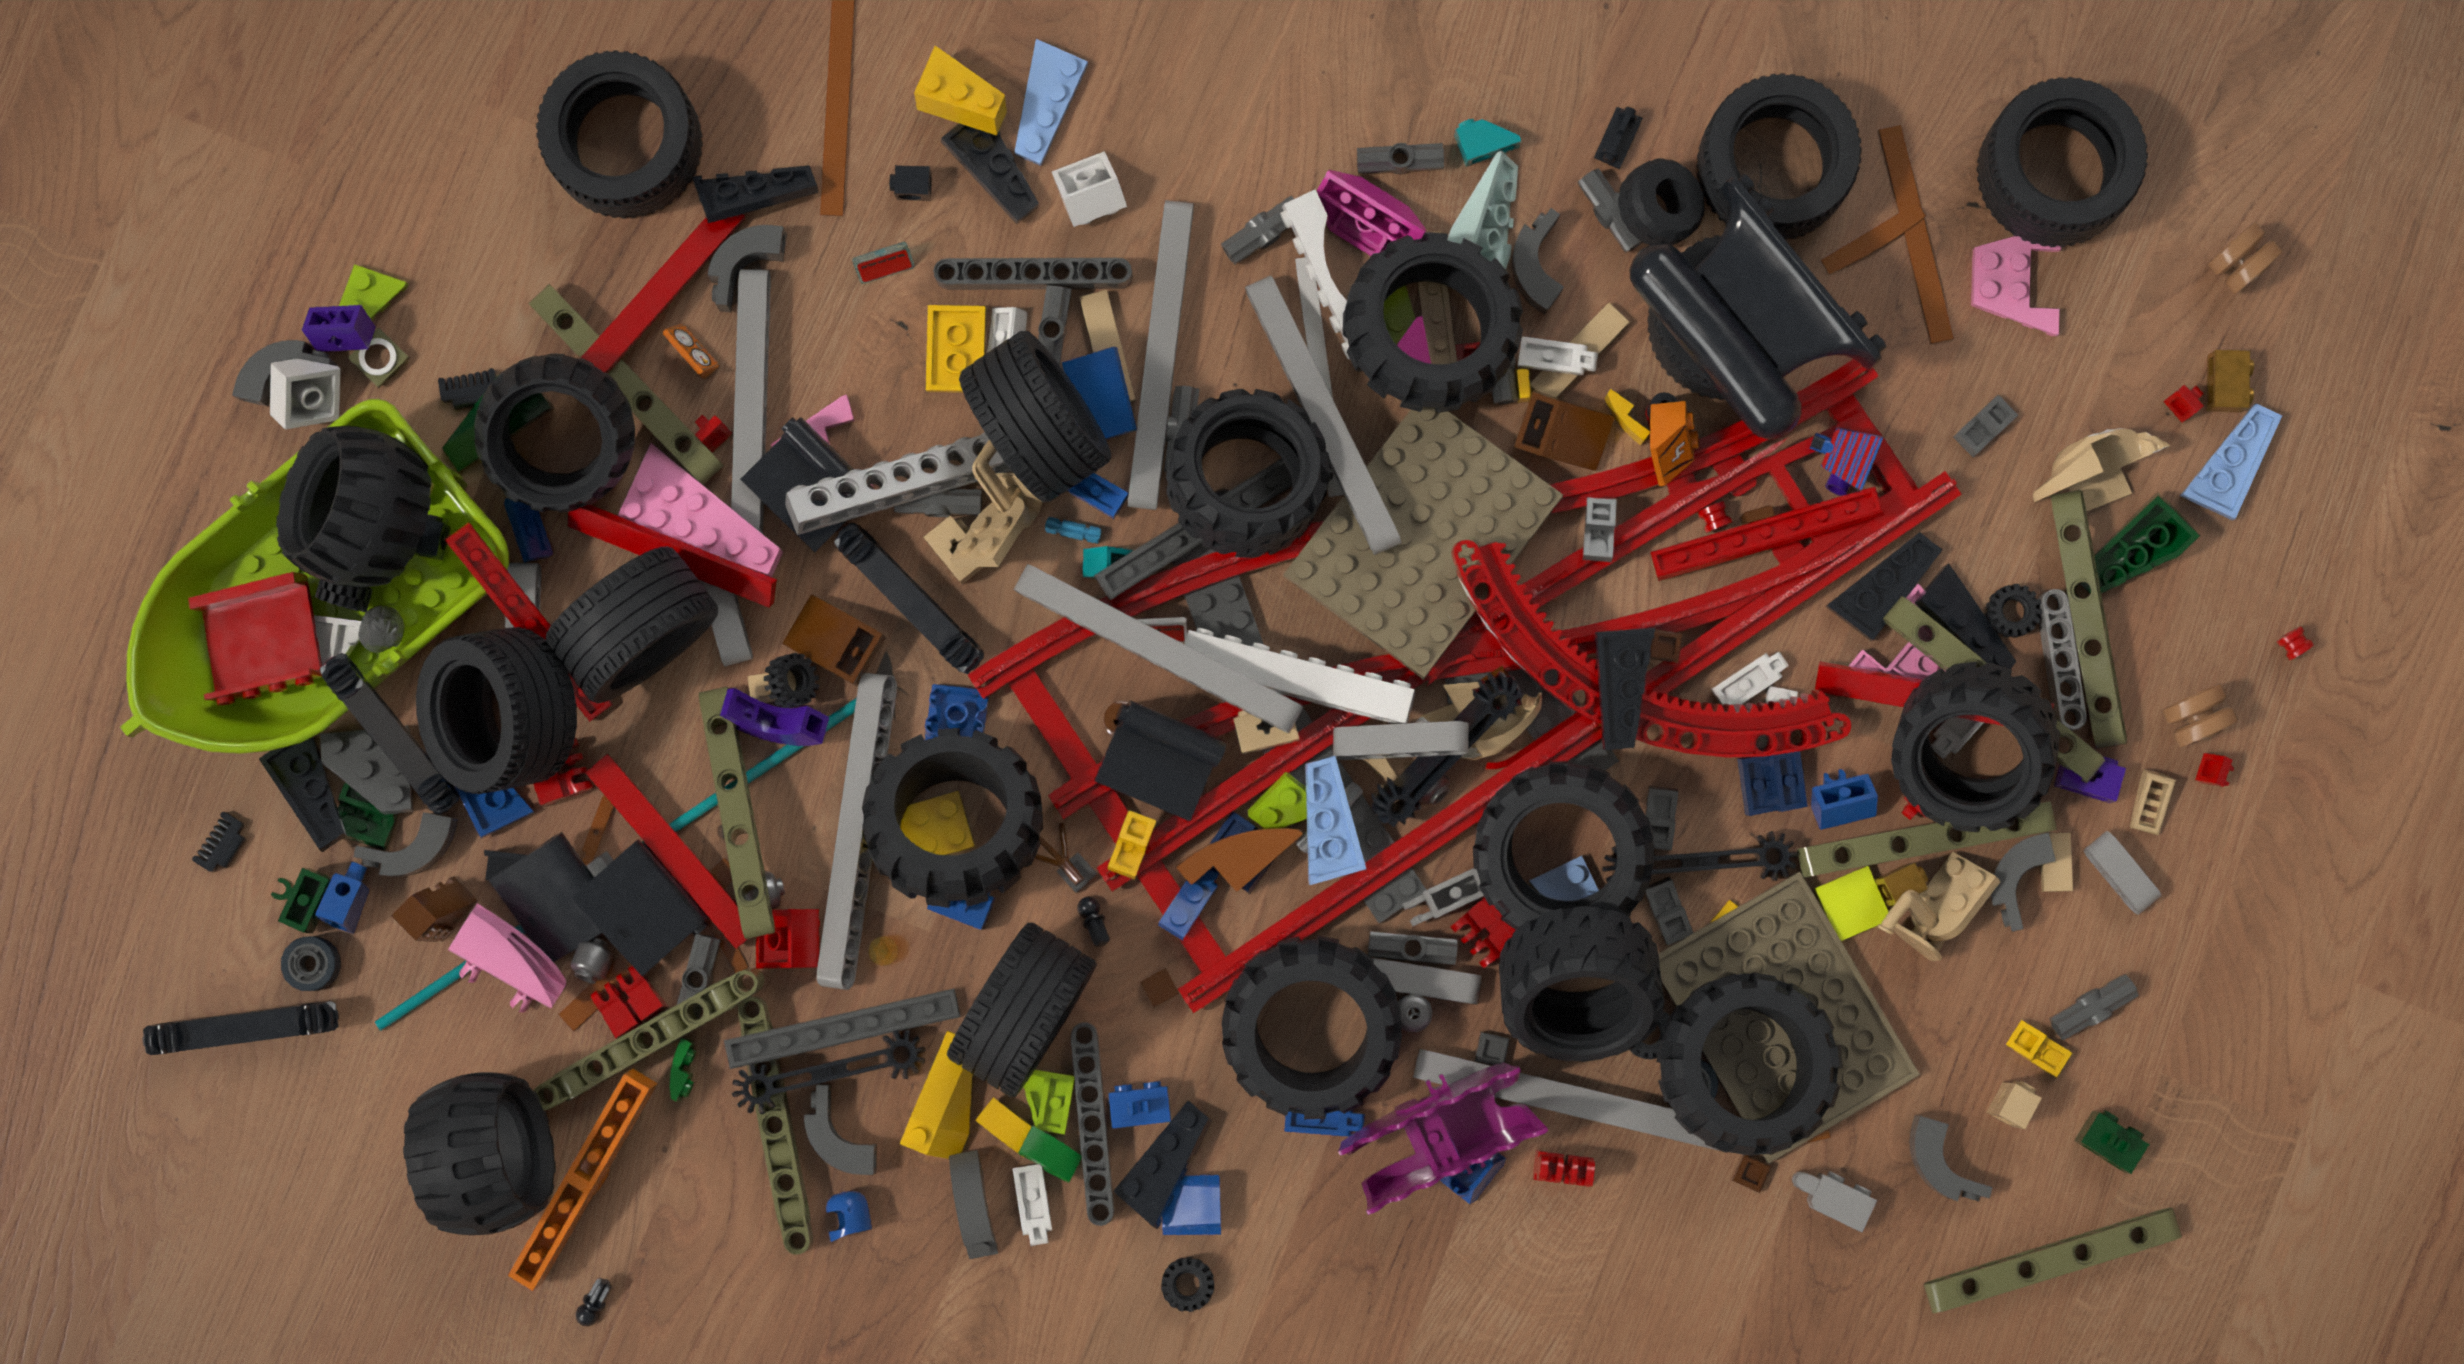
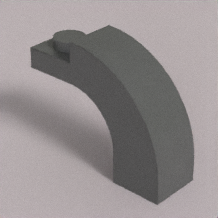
[1512,208,1564,315]
[707,225,787,313]
[232,340,337,407]
[353,812,458,877]
[1991,832,2056,932]
[804,1084,877,1175]
[1909,1115,1993,1202]
[949,1150,998,1259]

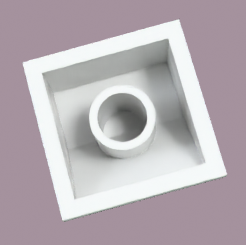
[1051,151,1127,227]
[270,359,340,429]

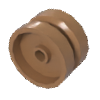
[2207,221,2283,294]
[2161,683,2239,747]

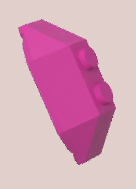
[1316,170,1427,256]

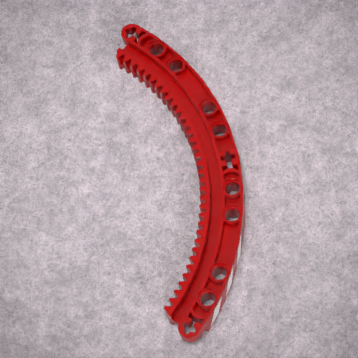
[1451,540,1852,758]

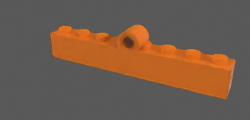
[508,1069,658,1291]

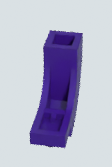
[720,688,830,746]

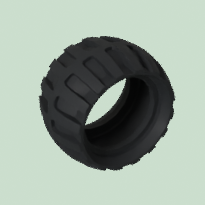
[474,353,635,513]
[276,426,432,588]
[403,1072,556,1236]

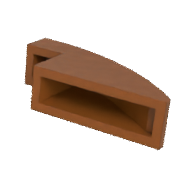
[1175,828,1302,892]

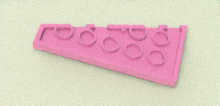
[618,443,783,577]

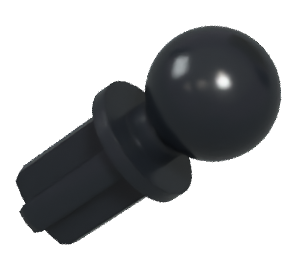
[1077,896,1110,947]
[575,1278,612,1327]

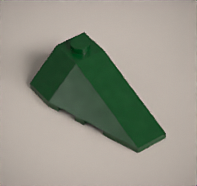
[442,360,554,472]
[2080,492,2200,594]

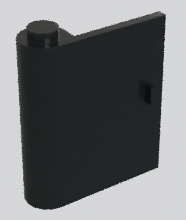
[740,417,875,553]
[1094,700,1227,821]
[489,832,602,962]
[571,839,708,976]

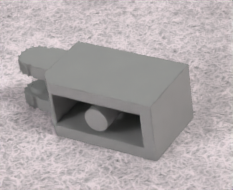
[1402,868,1484,927]
[1791,1171,1877,1232]

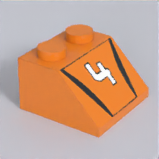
[1650,401,1699,486]

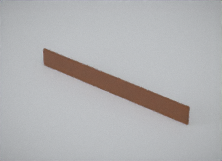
[820,0,855,216]
[1878,125,1954,344]
[558,858,733,1031]

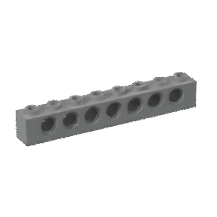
[785,432,1011,535]

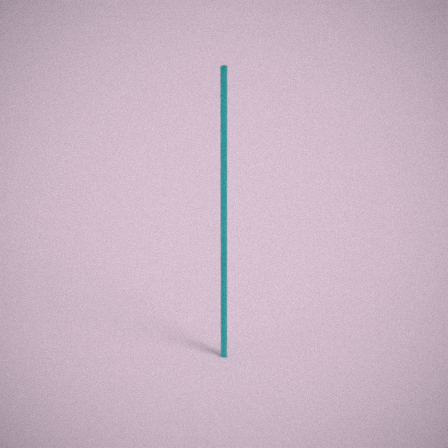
[375,697,857,1031]

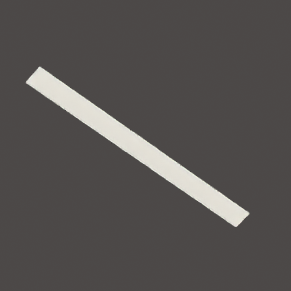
[1295,257,1344,497]

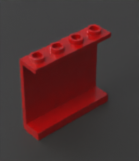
[188,572,322,706]

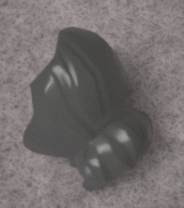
[358,605,405,653]

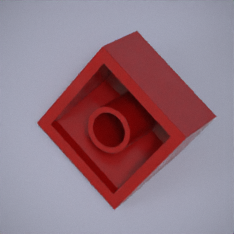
[756,909,820,969]

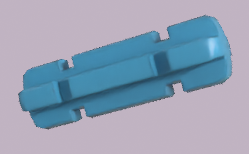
[1045,517,1101,544]

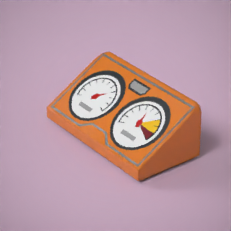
[663,324,719,379]

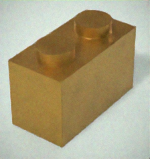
[2207,350,2254,413]
[1874,863,1928,906]

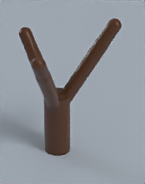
[1035,823,1085,886]

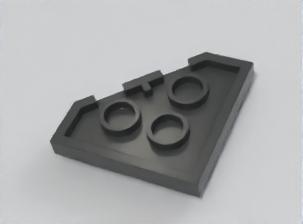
[320,725,413,815]

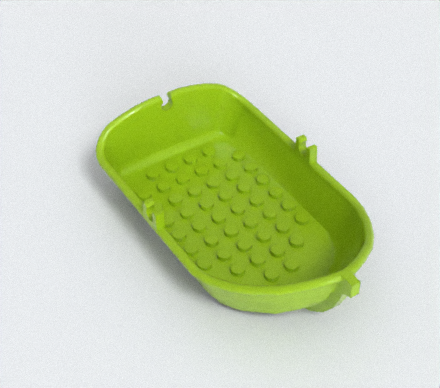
[120,399,509,754]

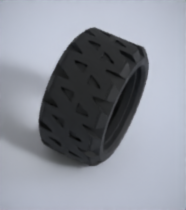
[1166,389,1330,558]
[1891,662,2060,832]
[1499,906,1664,1062]

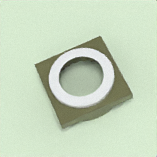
[348,327,410,388]

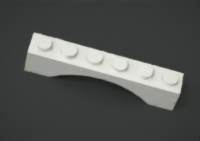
[1280,189,1350,360]

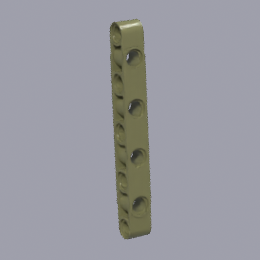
[528,284,724,485]
[2051,490,2127,749]
[1883,596,2106,783]
[698,686,775,939]
[1797,801,2057,878]
[533,968,765,1110]
[738,996,813,1255]
[1923,1208,2182,1313]

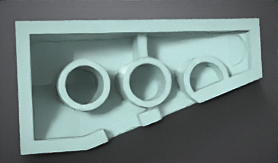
[1447,151,1518,269]

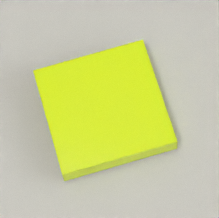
[1814,866,1889,941]

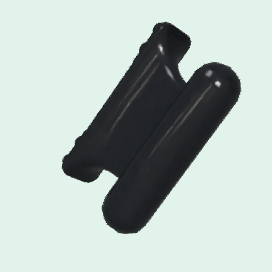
[1629,174,1887,439]

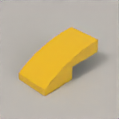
[1605,389,1650,445]
[1107,811,1156,879]
[2006,1020,2072,1079]
[975,1097,1032,1158]

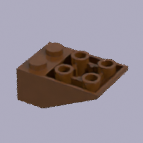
[1514,390,1615,471]
[782,594,886,687]

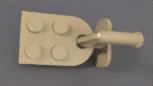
[950,440,1043,567]
[1878,852,2000,961]

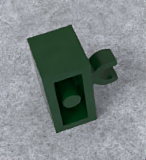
[271,867,332,934]
[2074,1110,2150,1174]

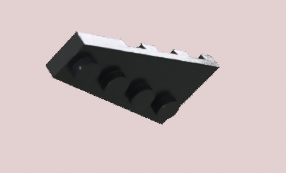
[941,123,1039,224]
[692,165,819,224]
[1825,532,1943,642]
[1595,627,1655,750]
[259,737,347,852]
[1113,1101,1212,1230]

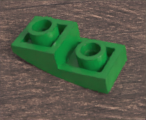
[670,1038,697,1101]
[1018,1126,1082,1183]

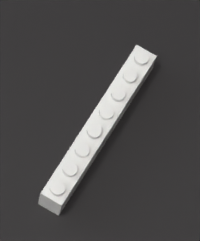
[1184,628,1416,724]

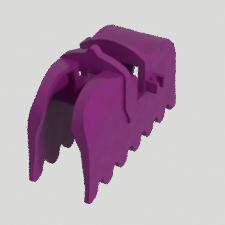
[1338,1063,1548,1215]

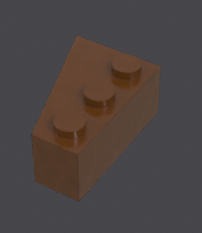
[391,876,478,942]

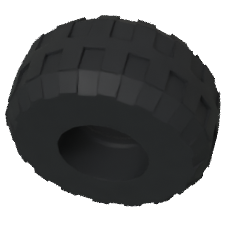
[1618,158,1705,245]

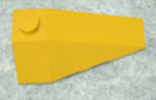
[900,1031,973,1159]

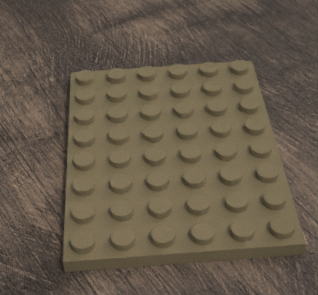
[1284,407,1563,680]
[1658,872,1920,1163]

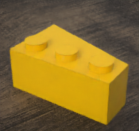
[914,46,1007,135]

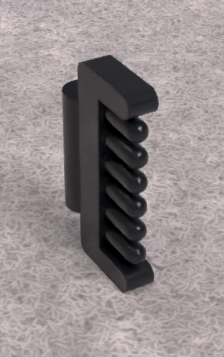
[438,368,497,410]
[192,812,246,872]

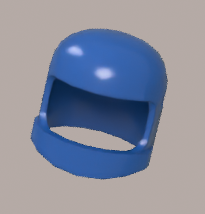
[826,1191,872,1242]

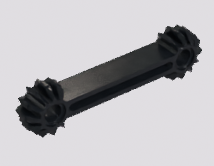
[834,523,984,674]
[320,653,459,815]
[1371,671,1523,827]
[1602,831,1798,882]
[142,1001,339,1055]
[732,1030,926,1114]

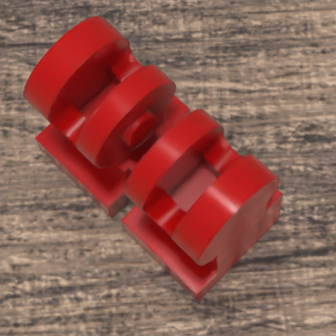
[533,738,593,807]
[1450,897,1515,968]
[590,965,669,1039]
[1533,1150,1595,1187]

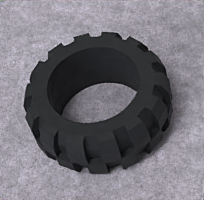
[862,728,1043,908]
[1221,935,1402,1120]
[1656,973,1843,1155]

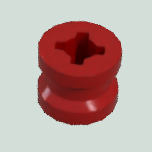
[1697,501,1733,534]
[2276,626,2314,661]

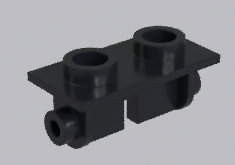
[1594,107,1643,170]

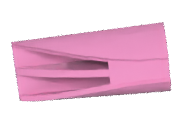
[448,904,566,1013]

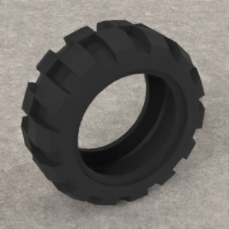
[1343,232,1523,413]
[1473,761,1655,930]

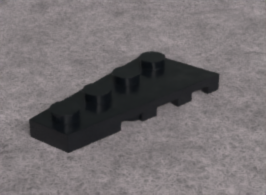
[1915,563,2017,669]

